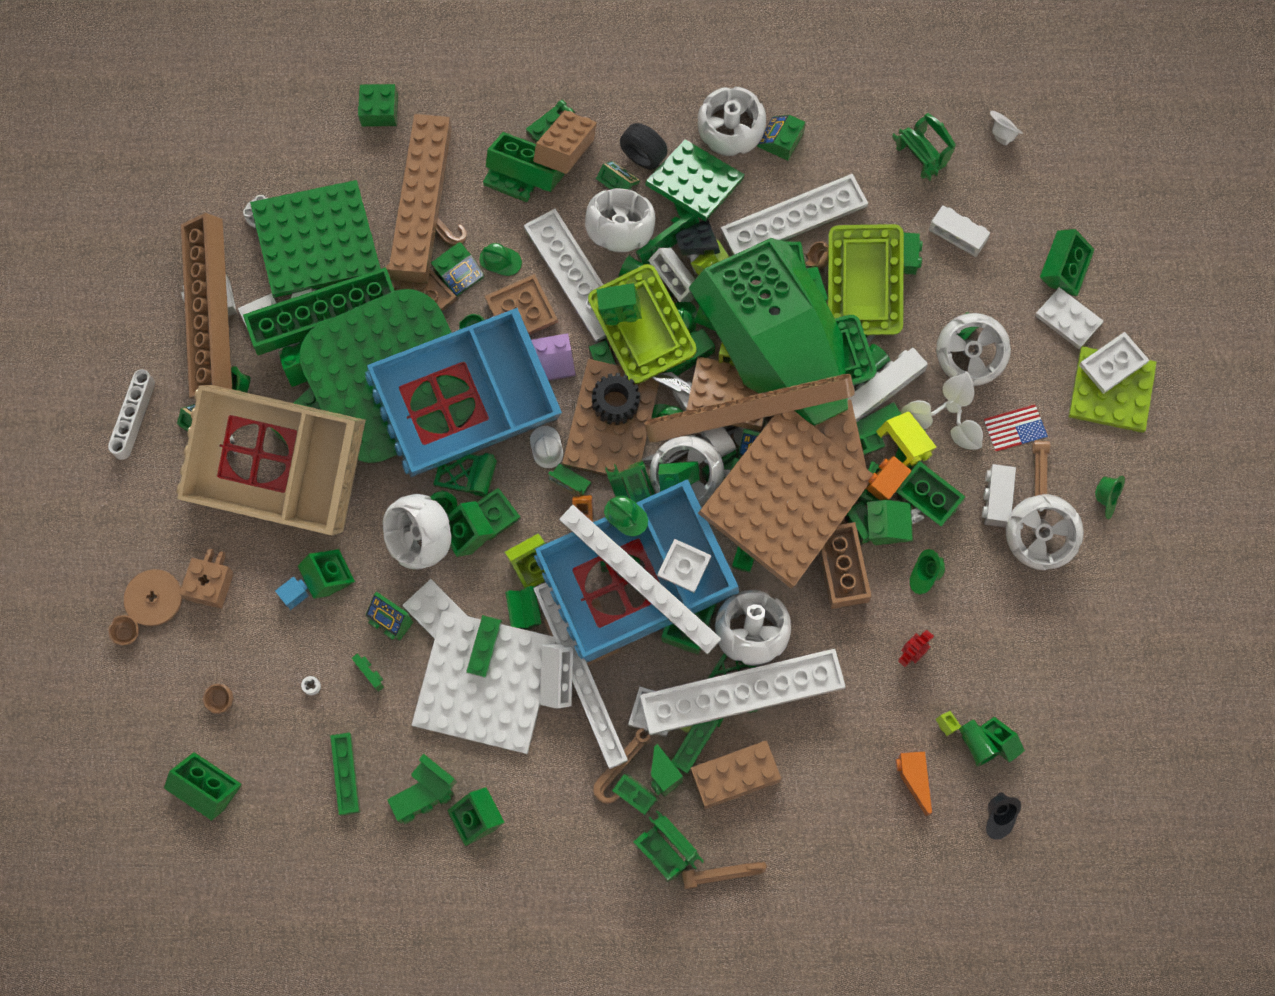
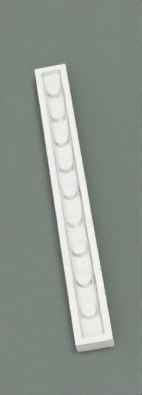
[559,505,721,655]
[534,583,628,769]

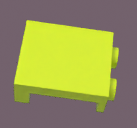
[876,412,936,466]

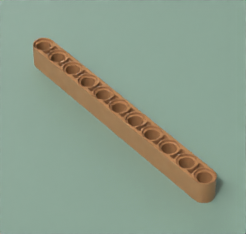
[644,374,855,442]

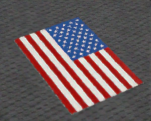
[984,405,1048,451]

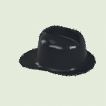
[986,792,1021,840]

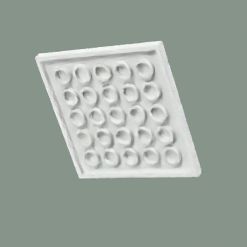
[412,610,556,754]

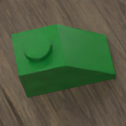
[658,461,700,492]
[981,717,1025,763]

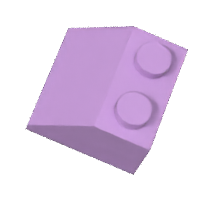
[531,333,576,381]

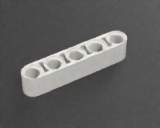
[108,369,155,460]
[673,381,736,458]

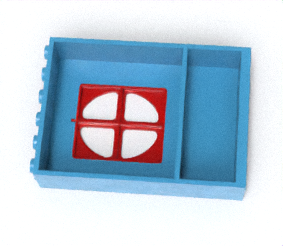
[365,308,562,477]
[534,479,739,663]

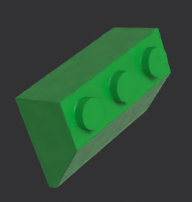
[1040,229,1095,296]
[896,461,966,527]
[164,752,242,821]

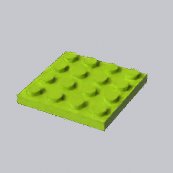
[1068,346,1157,433]

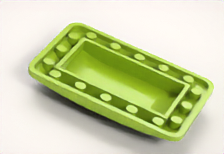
[828,224,904,335]
[588,264,697,384]

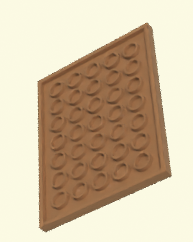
[698,411,873,589]

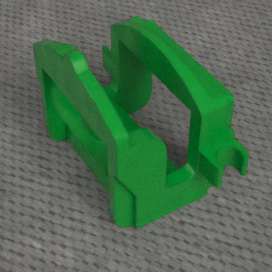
[892,113,956,181]
[605,460,655,503]
[633,810,704,882]

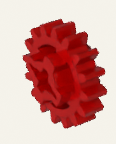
[898,630,934,667]

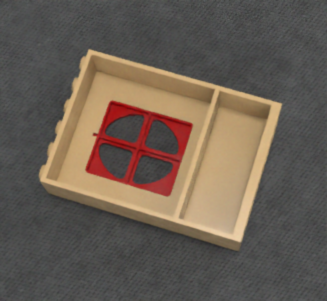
[177,385,366,535]

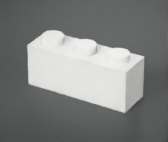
[929,206,990,257]
[648,248,695,302]
[982,464,1016,527]
[540,644,573,709]

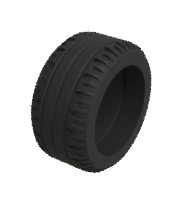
[620,123,668,169]

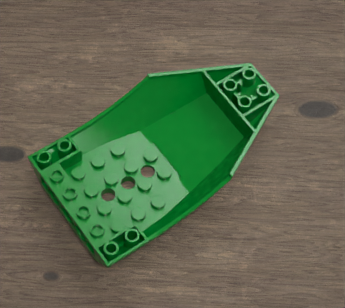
[689,238,848,426]

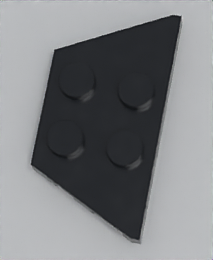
[675,219,720,256]

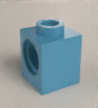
[275,576,309,610]

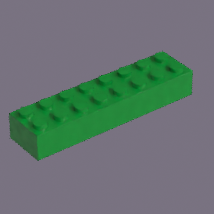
[243,267,395,356]

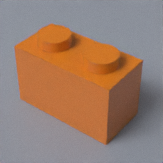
[865,456,911,500]

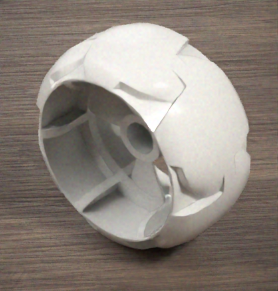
[698,87,766,156]
[585,188,656,252]
[936,313,1011,386]
[650,436,724,507]
[383,494,451,569]
[1006,494,1084,570]
[715,590,791,666]

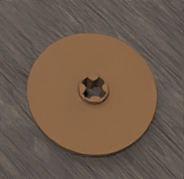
[124,569,182,627]

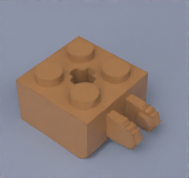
[179,549,233,609]

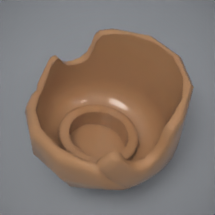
[805,241,829,269]
[108,615,139,646]
[203,684,234,714]

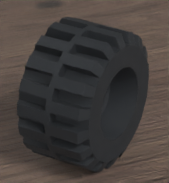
[592,373,640,425]

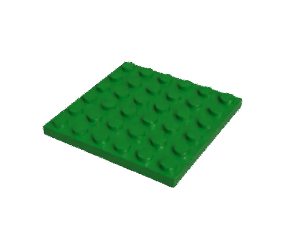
[250,180,381,298]

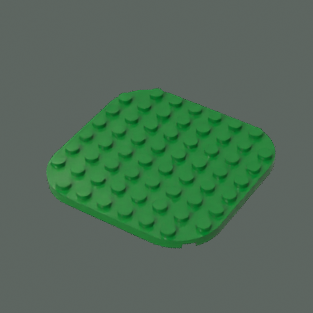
[300,289,475,463]

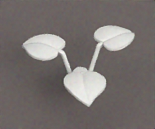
[901,372,983,450]

